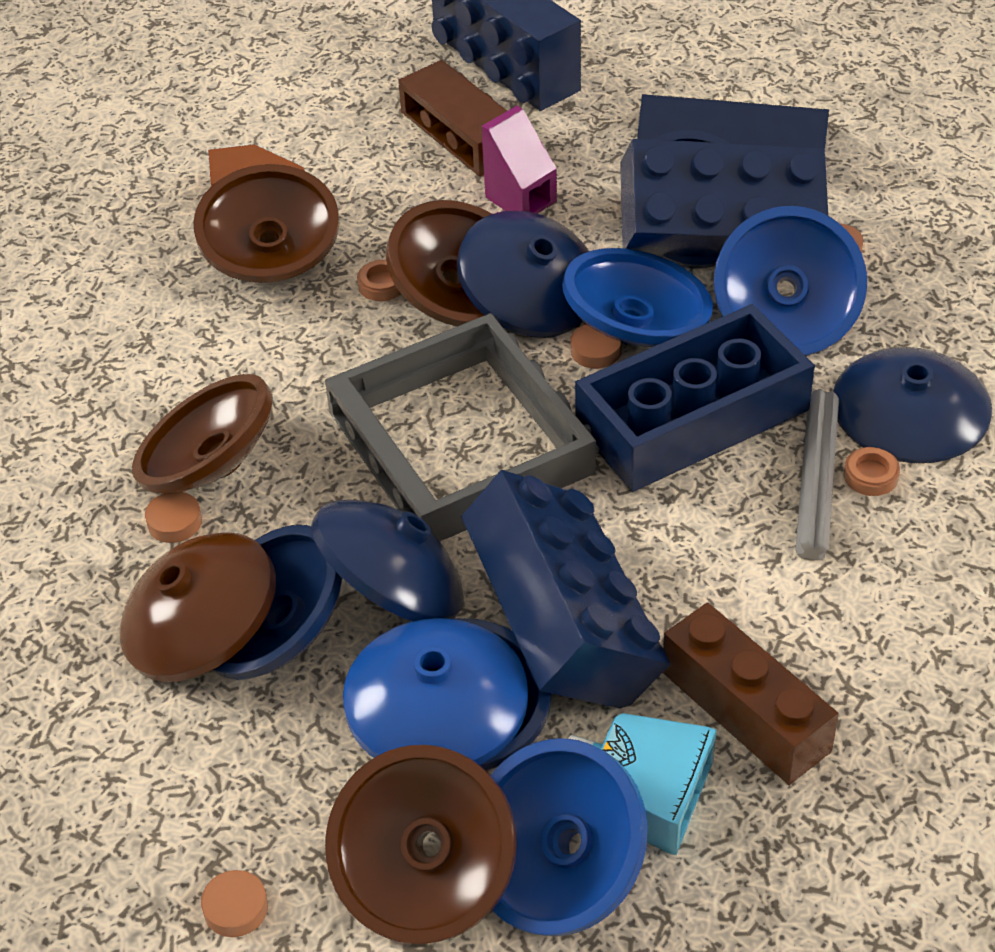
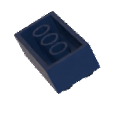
[431,0,581,111]
[620,139,828,257]
[575,304,815,493]
[461,470,671,708]

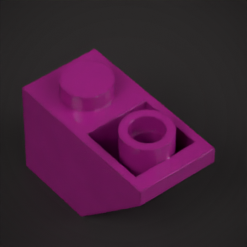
[482,106,557,214]

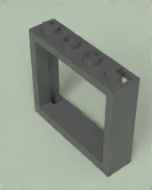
[325,313,600,542]

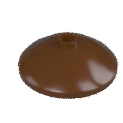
[193,164,339,283]
[386,200,492,326]
[132,374,273,494]
[119,532,276,682]
[325,745,517,944]

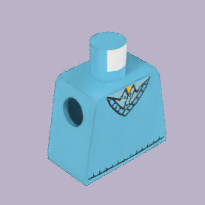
[568,713,716,855]

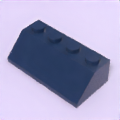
[637,94,829,148]

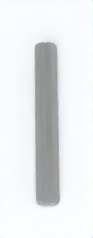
[795,389,839,560]

